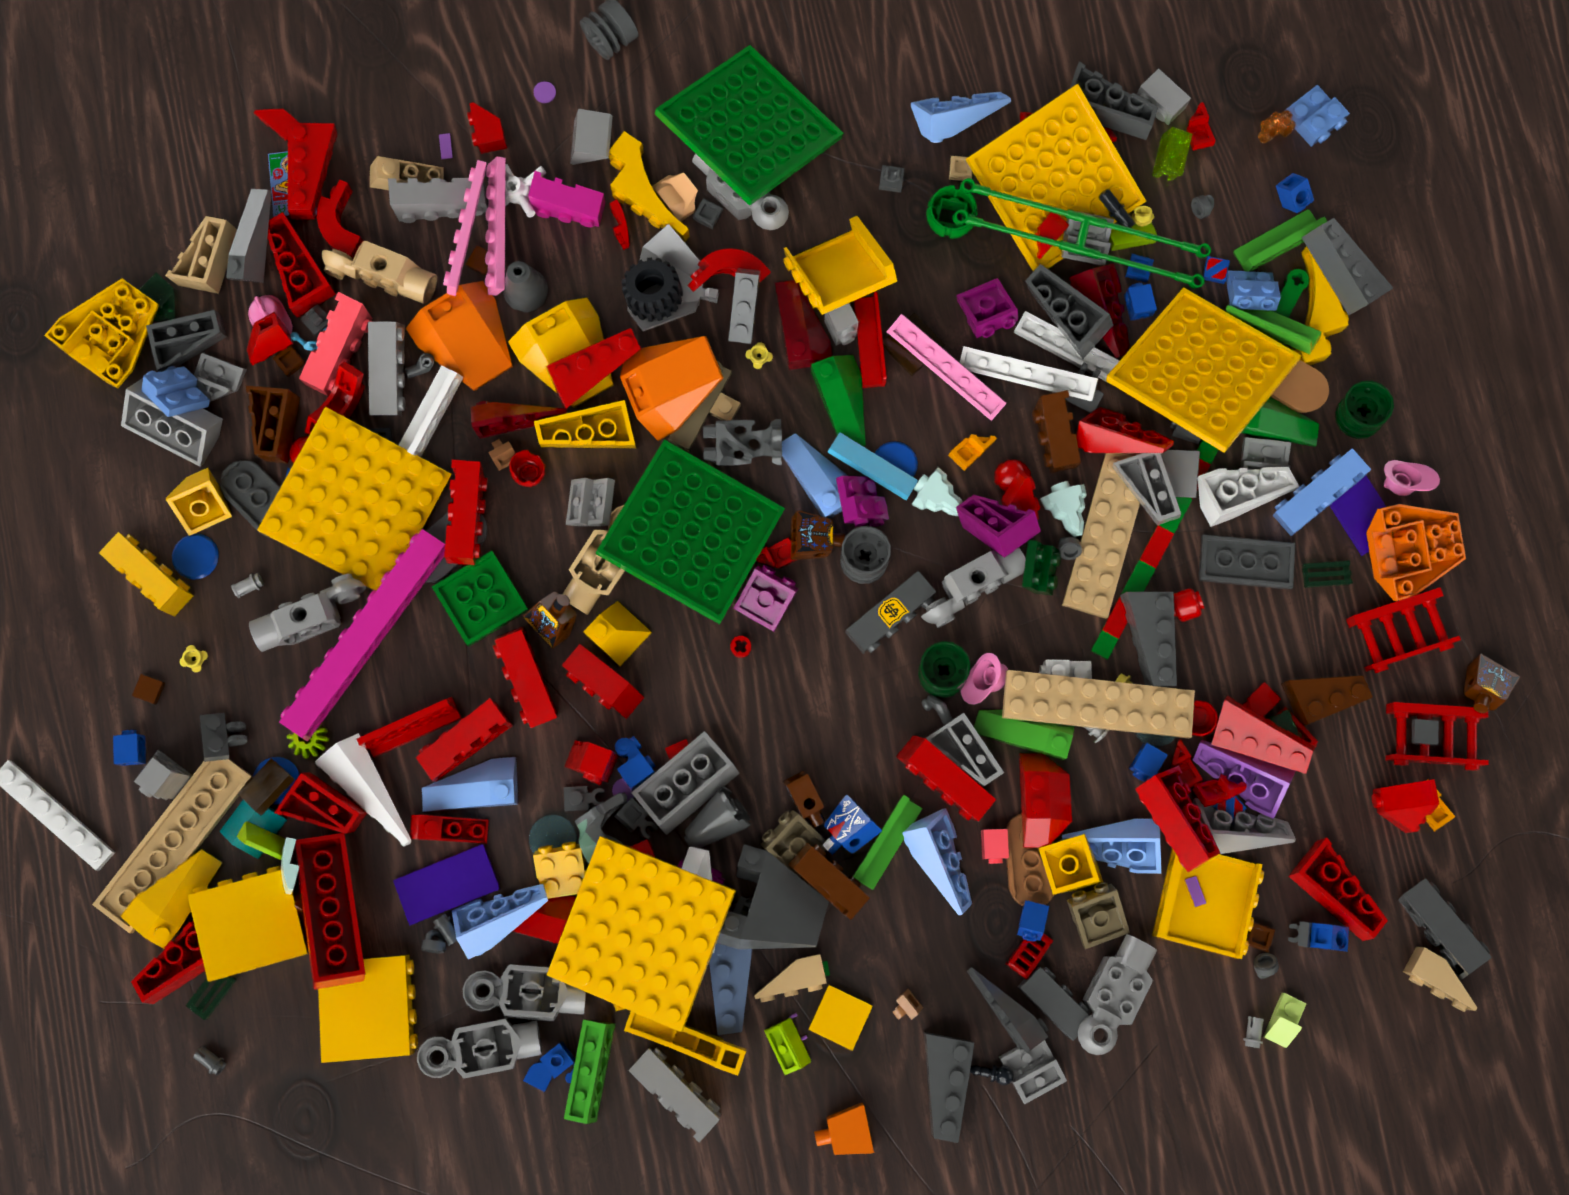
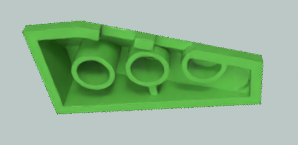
[974,710,1074,761]

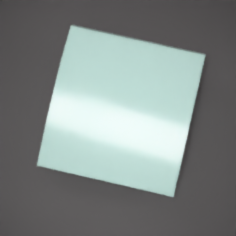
[281,837,299,895]

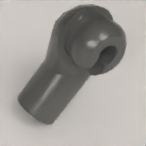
[405,353,434,378]
[921,695,953,725]

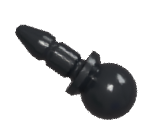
[970,1065,1014,1085]

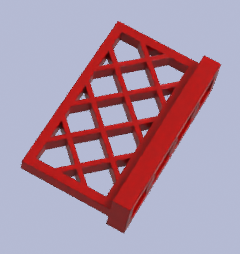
[357,697,462,758]

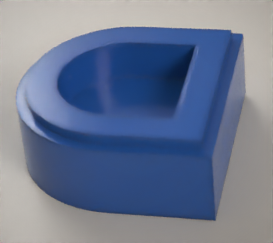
[523,1062,553,1092]

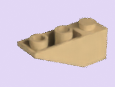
[370,156,444,190]
[1403,947,1477,1012]
[754,954,827,1002]

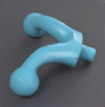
[290,327,327,351]

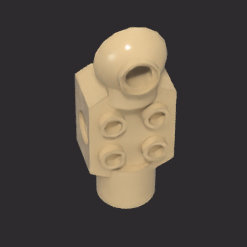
[322,241,437,304]
[563,505,625,615]

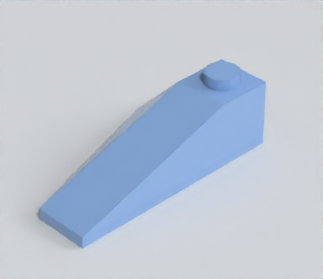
[911,92,1011,143]
[782,433,848,519]
[422,757,518,812]
[903,808,972,915]
[1062,819,1161,874]
[452,884,548,959]

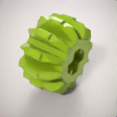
[287,723,329,759]

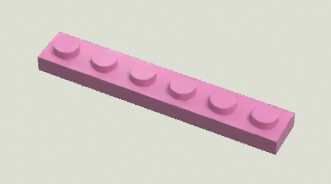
[485,156,506,296]
[443,160,486,296]
[887,314,1007,421]

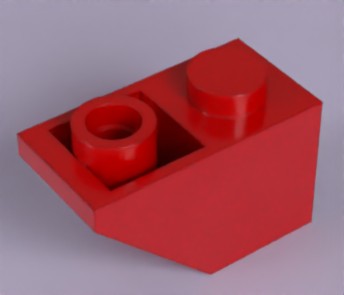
[467,102,507,154]
[247,312,293,365]
[1001,470,1040,520]

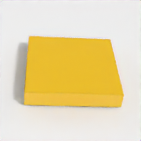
[808,985,873,1051]

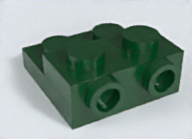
[1022,540,1061,595]

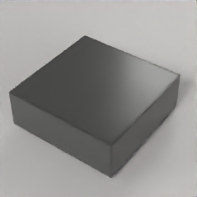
[693,198,723,230]
[1412,719,1439,745]

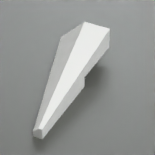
[315,733,411,847]

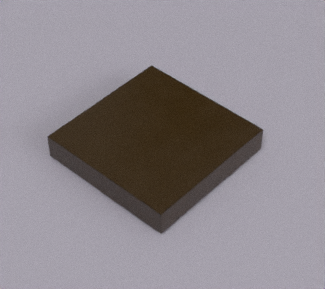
[883,313,945,376]
[238,758,295,816]

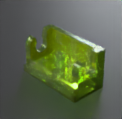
[1152,127,1192,181]

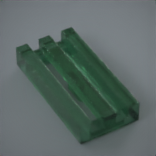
[1302,561,1353,588]
[186,976,237,1020]

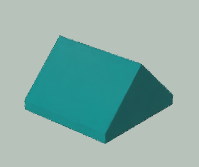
[220,800,288,859]

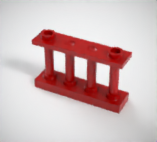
[1346,587,1461,673]
[1385,702,1489,770]

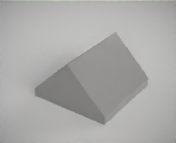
[570,109,613,165]

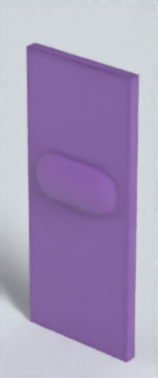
[439,133,453,159]
[1185,876,1206,907]

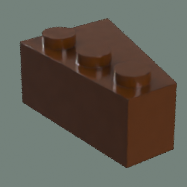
[245,385,300,464]
[1032,390,1081,473]
[1281,676,1373,726]
[788,843,870,920]

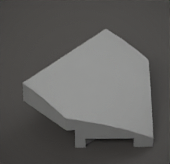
[194,353,247,402]

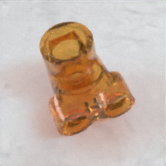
[1258,110,1296,144]

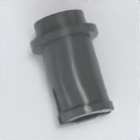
[433,914,457,946]
[193,1045,226,1076]

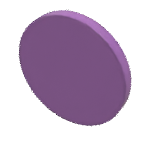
[534,81,556,103]
[612,779,634,801]

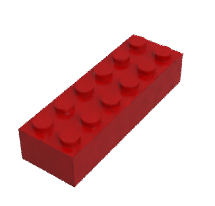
[294,833,365,990]

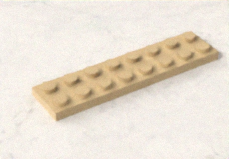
[1062,453,1142,619]
[1002,670,1195,738]
[92,759,253,933]

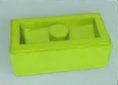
[1109,222,1157,251]
[237,821,285,860]
[764,1018,811,1075]

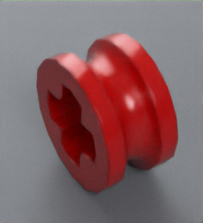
[730,636,751,658]

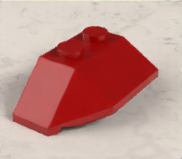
[1019,753,1072,848]

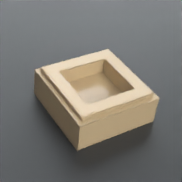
[949,156,972,181]

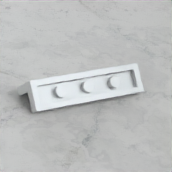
[398,365,464,457]

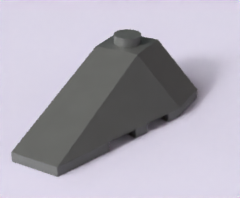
[226,189,271,283]
[967,968,1049,1054]

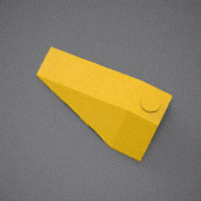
[120,849,222,949]

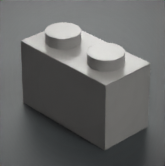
[1137,69,1191,125]
[824,303,859,346]

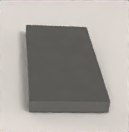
[1199,534,1295,590]

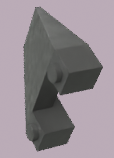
[717,845,829,950]

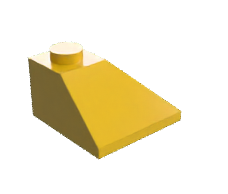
[166,468,232,536]
[583,601,652,667]
[1039,834,1103,895]

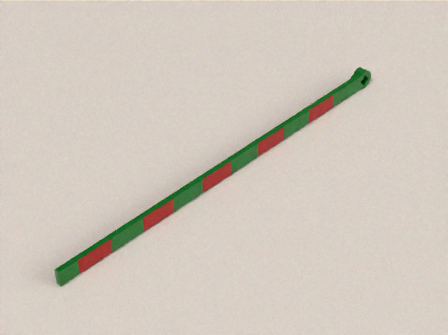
[1091,269,1310,660]

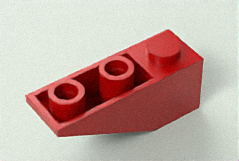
[409,815,489,844]

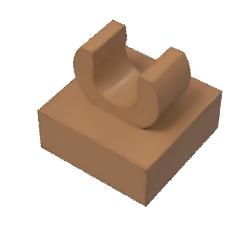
[488,439,515,471]
[893,989,923,1020]

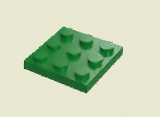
[432,551,529,647]

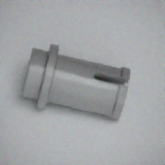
[231,573,264,598]
[1243,1016,1264,1049]

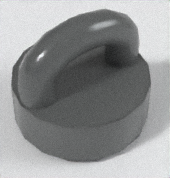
[1191,195,1214,219]
[1058,537,1082,560]
[421,930,447,954]
[1253,953,1279,979]

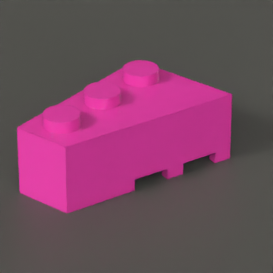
[528,171,606,228]

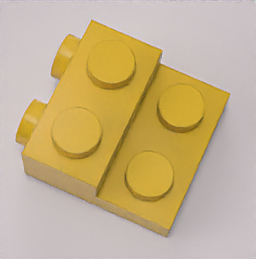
[533,842,587,899]

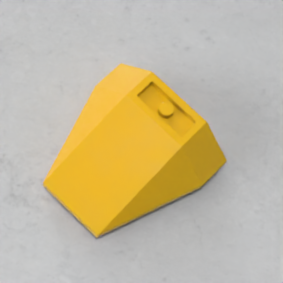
[44,278,159,389]
[508,298,613,408]

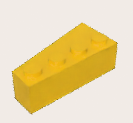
[534,400,636,449]

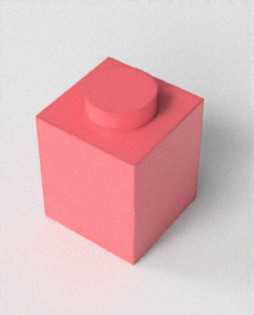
[981,829,1009,864]

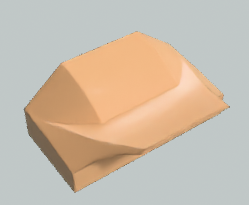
[652,172,698,222]

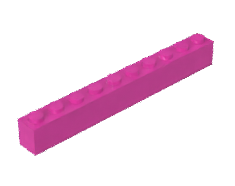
[279,529,445,742]

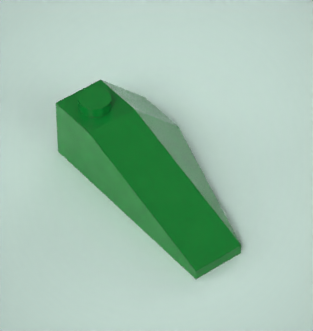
[811,355,866,447]
[1241,397,1319,447]

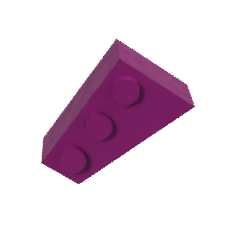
[956,495,1041,558]

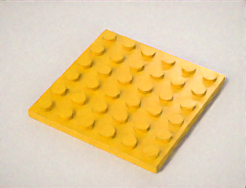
[965,84,1146,272]
[1106,287,1301,453]
[257,407,451,590]
[547,836,736,1032]

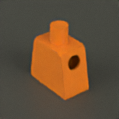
[814,1103,874,1155]

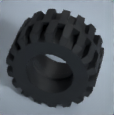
[622,257,683,322]

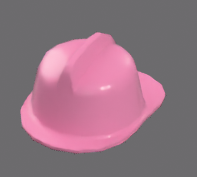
[248,295,293,334]
[1384,460,1440,496]
[961,653,1008,705]

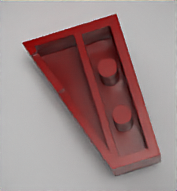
[562,644,644,719]
[564,740,618,785]
[274,772,367,834]

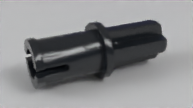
[1098,189,1136,228]

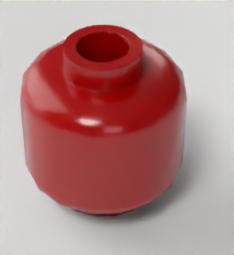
[1174,588,1205,622]

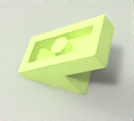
[1263,993,1306,1048]

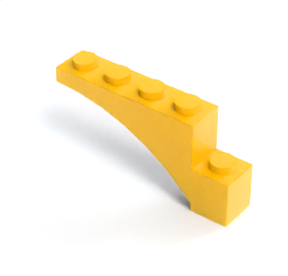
[609,131,690,242]
[1291,246,1349,365]
[624,1011,747,1076]

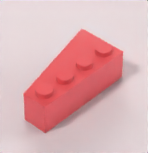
[299,292,373,396]

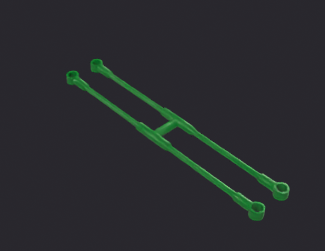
[952,178,1211,289]

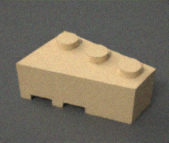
[165,216,237,294]

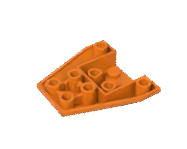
[406,281,513,391]
[620,336,724,441]
[1366,504,1466,601]

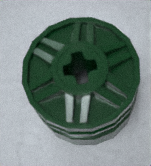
[1335,381,1394,439]
[918,641,970,698]

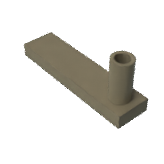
[668,361,732,451]

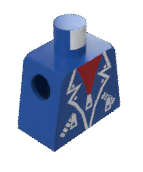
[823,795,882,855]

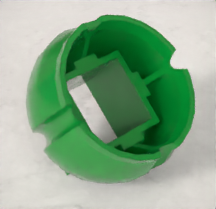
[926,185,978,239]

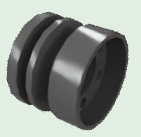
[579,0,639,60]
[840,526,891,584]

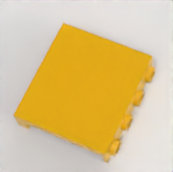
[783,216,897,315]
[1152,848,1264,959]
[188,866,308,982]
[318,955,418,1063]

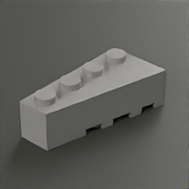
[388,178,488,223]
[368,322,405,416]
[629,1046,721,1143]

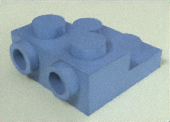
[1282,85,1350,147]
[1226,271,1281,311]
[141,366,210,417]

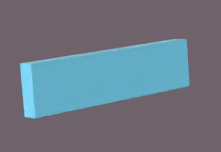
[828,433,918,500]

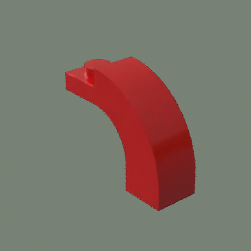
[317,180,363,261]
[687,248,771,292]
[305,361,365,435]

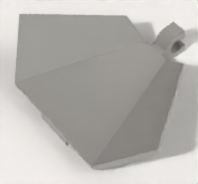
[627,224,719,331]

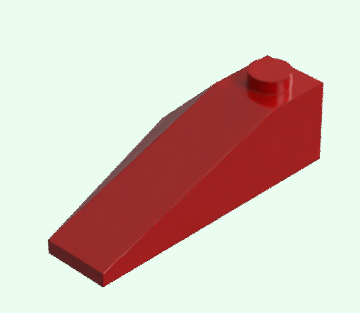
[1076,407,1174,453]
[1372,779,1440,833]
[513,896,576,944]

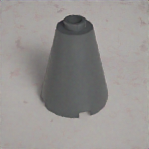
[503,261,548,313]
[684,786,752,849]

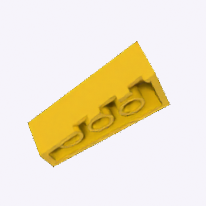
[99,532,193,617]

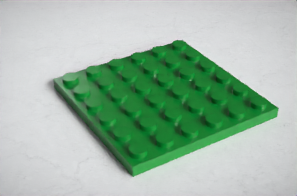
[655,45,844,205]
[596,439,785,624]

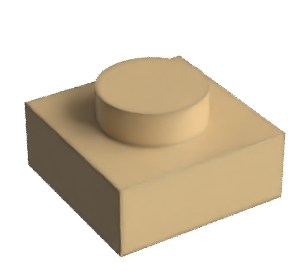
[710,393,741,421]

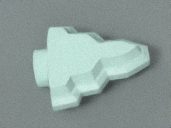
[912,467,963,516]
[1040,481,1087,538]

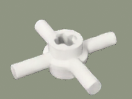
[505,164,546,218]

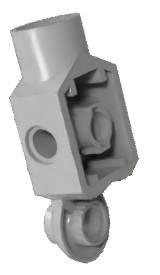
[692,154,789,230]
[921,548,1026,628]
[249,574,366,652]
[1078,934,1157,1055]
[463,965,586,1021]
[417,1018,542,1079]

